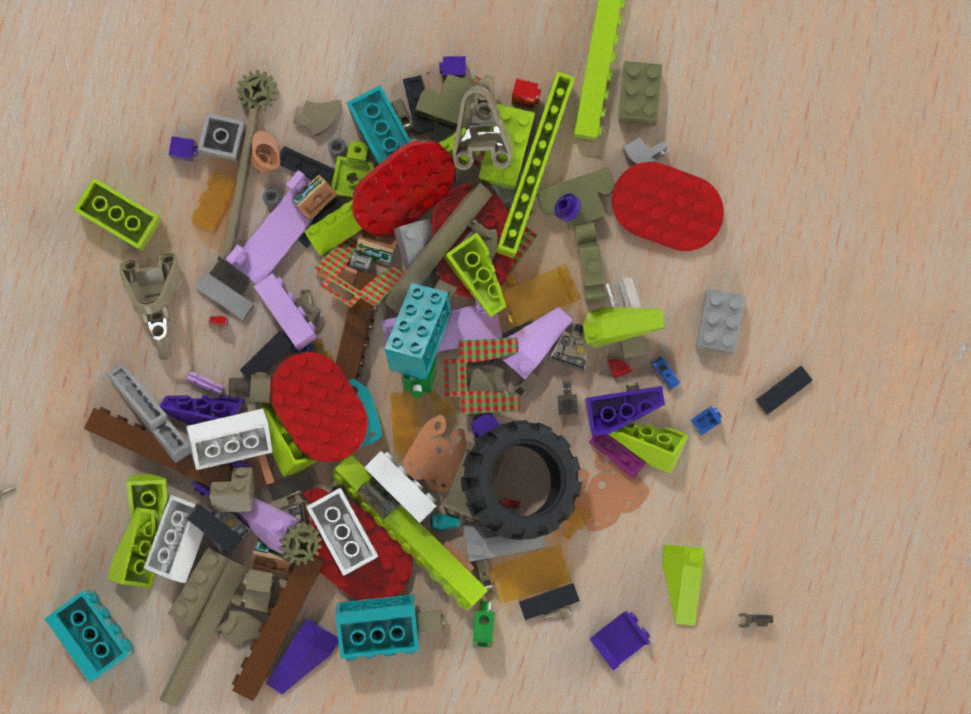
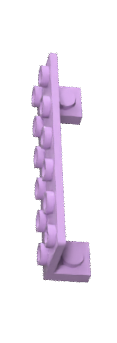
[226,170,324,284]
[381,300,502,352]

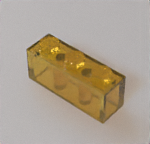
[191,171,237,235]
[390,392,420,452]

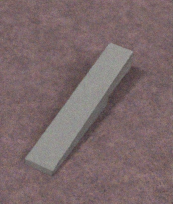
[107,363,191,463]

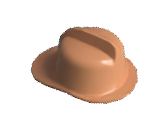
[250,131,280,174]

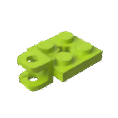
[331,141,375,198]

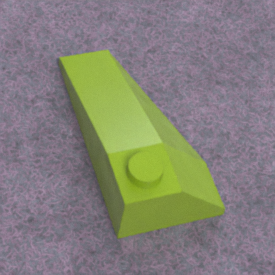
[443,233,506,318]
[127,473,168,539]
[662,544,704,626]

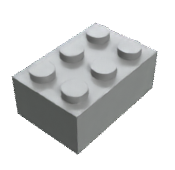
[695,289,746,355]

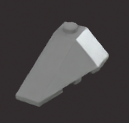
[393,218,435,289]
[463,521,546,562]

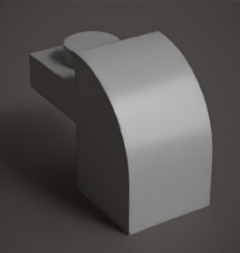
[622,137,668,165]

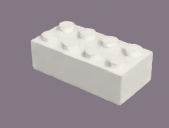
[186,409,272,470]
[364,451,437,523]
[306,488,379,576]
[144,495,212,583]

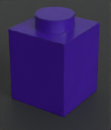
[439,56,466,80]
[168,136,199,162]
[470,413,500,438]

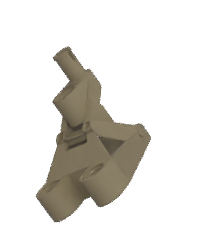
[453,75,514,170]
[120,252,181,360]

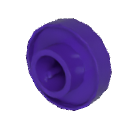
[554,193,581,222]

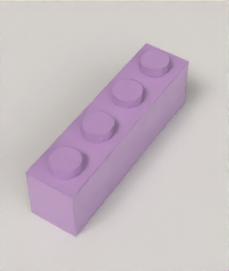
[254,273,318,351]

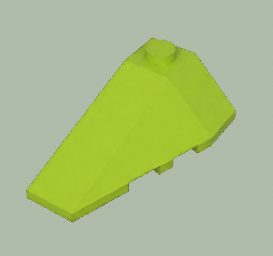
[583,306,665,348]
[258,398,319,477]
[608,421,688,474]
[108,507,156,588]

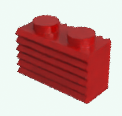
[511,78,541,109]

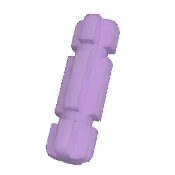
[187,372,224,395]

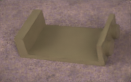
[443,442,504,523]

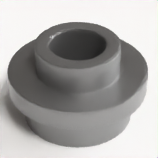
[328,138,347,157]
[263,188,282,207]

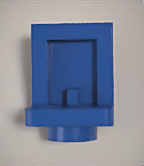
[690,406,722,436]

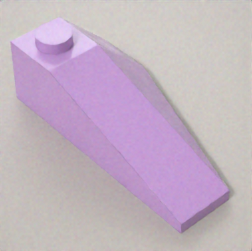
[501,307,573,379]
[234,498,300,554]

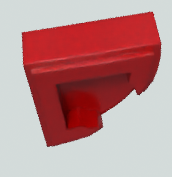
[208,316,228,326]
[608,359,632,378]
[303,488,330,503]
[501,498,521,509]

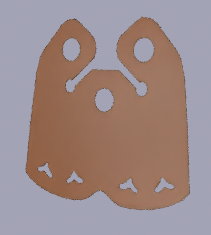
[402,415,466,493]
[574,451,649,531]

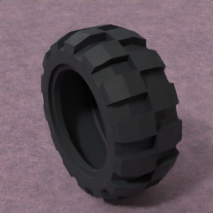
[461,420,582,540]

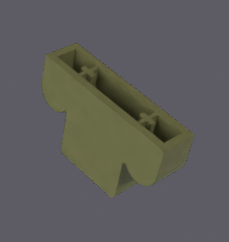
[414,74,491,132]
[536,167,615,230]
[574,222,605,302]

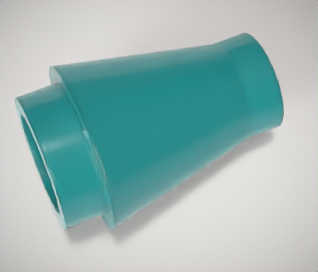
[431,513,459,532]

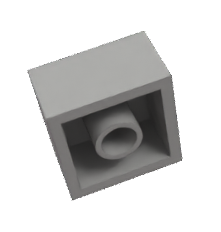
[198,113,246,162]

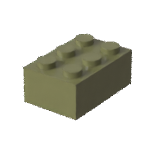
[618,61,662,125]

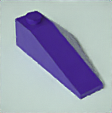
[584,386,665,436]
[159,395,245,425]
[266,618,339,694]

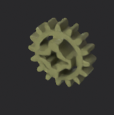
[237,70,278,112]
[279,522,322,565]

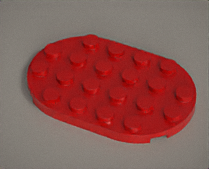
[351,140,455,235]
[611,161,724,251]
[432,184,512,298]
[270,352,368,462]
[309,503,413,600]

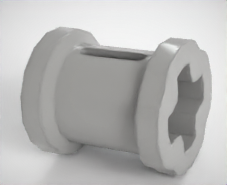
[349,252,372,273]

